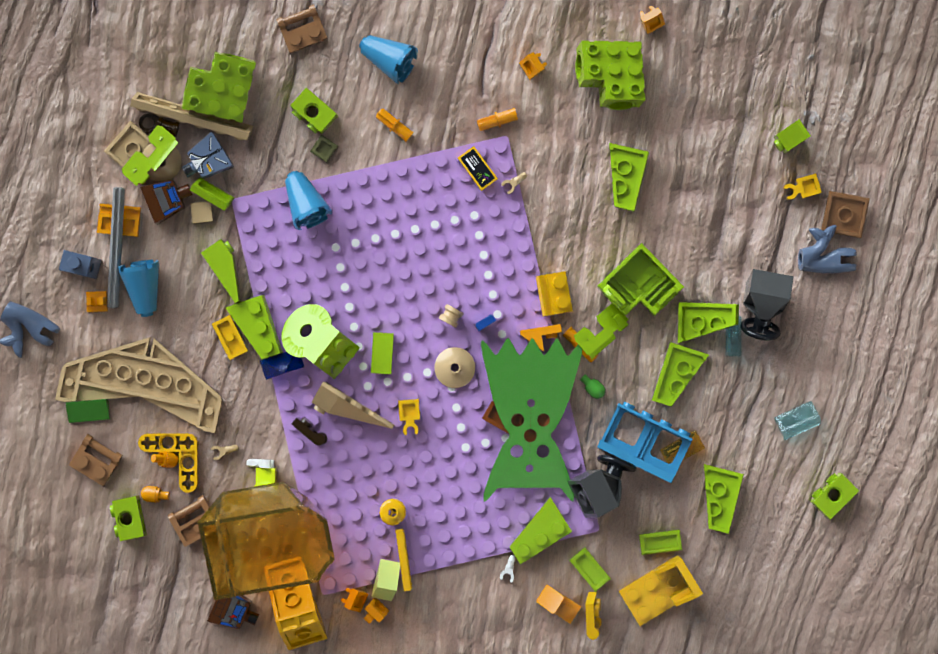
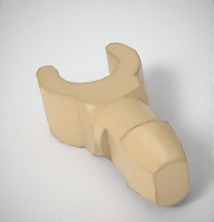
[501,172,527,194]
[211,445,239,460]

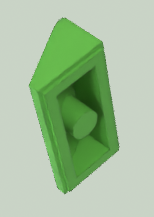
[66,399,110,423]

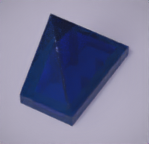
[260,352,305,380]

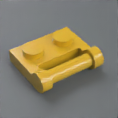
[585,592,602,640]

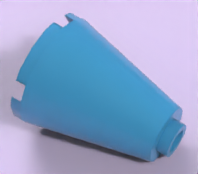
[359,35,418,84]
[285,171,332,230]
[118,260,159,317]

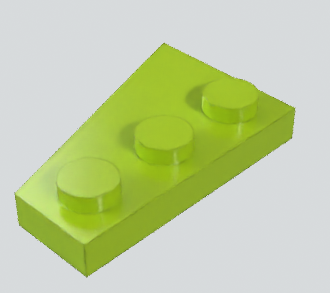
[225,295,283,359]
[651,342,709,407]
[509,497,572,564]

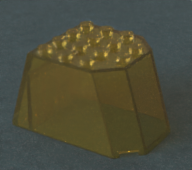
[198,482,335,600]

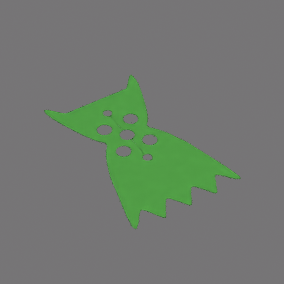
[481,338,583,502]

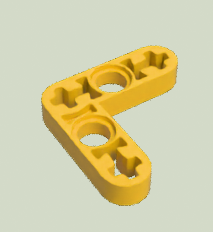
[138,433,198,493]

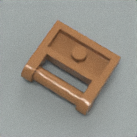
[276,4,328,54]
[69,434,123,486]
[167,495,221,547]

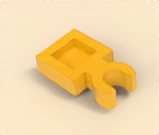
[783,173,822,200]
[398,399,420,435]

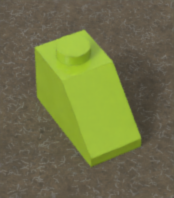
[774,119,811,154]

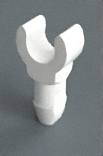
[246,459,274,468]
[500,555,515,583]

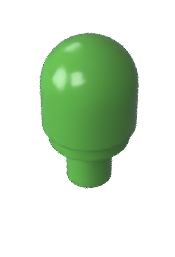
[580,374,606,399]

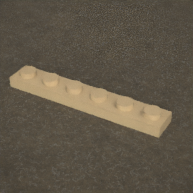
[130,92,253,140]

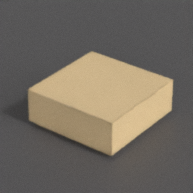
[190,201,214,224]

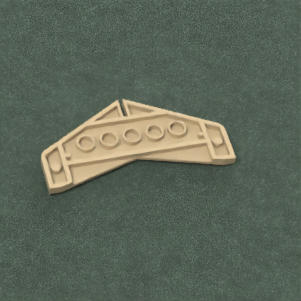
[55,337,222,433]

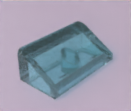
[726,316,741,357]
[774,401,821,440]

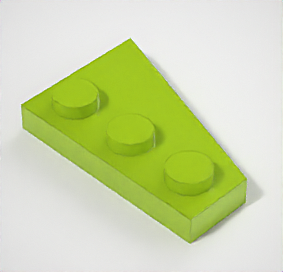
[609,143,649,212]
[678,302,739,343]
[704,464,744,534]

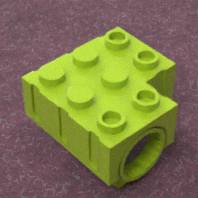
[575,41,645,110]
[181,52,256,123]
[596,243,684,316]

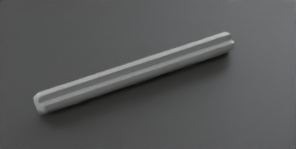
[107,187,125,308]

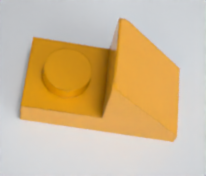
[520,324,562,352]
[536,584,581,624]

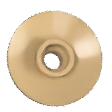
[142,143,182,182]
[435,347,475,388]

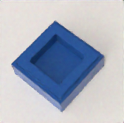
[475,314,496,331]

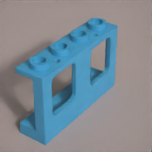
[597,401,693,483]

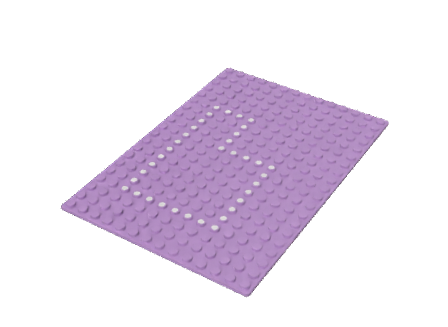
[232,136,599,595]

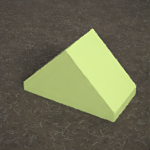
[371,559,400,601]

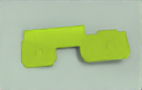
[121,125,178,186]
[574,303,629,360]

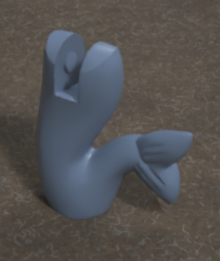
[798,225,857,273]
[0,301,60,358]

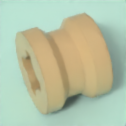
[439,304,464,328]

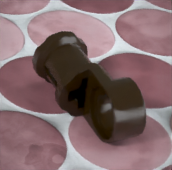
[139,114,180,138]

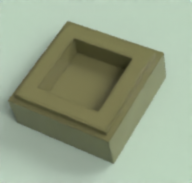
[310,135,338,163]

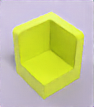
[254,467,277,489]

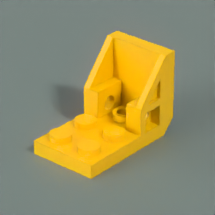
[619,555,703,626]
[264,558,328,650]

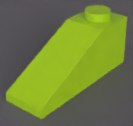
[201,239,241,304]

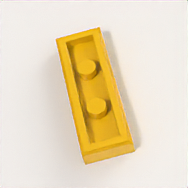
[395,528,412,591]

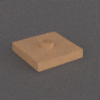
[821,190,870,238]

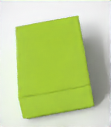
[190,178,234,211]
[371,332,394,374]
[639,529,682,555]
[569,547,611,592]

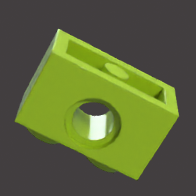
[290,88,338,134]
[810,473,859,520]
[110,495,147,541]

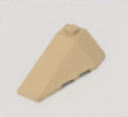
[311,381,394,429]

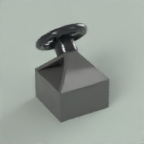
[740,269,794,341]
[567,455,637,518]

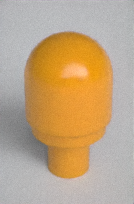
[151,451,179,468]
[141,486,170,503]

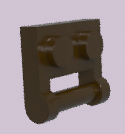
[291,417,328,445]

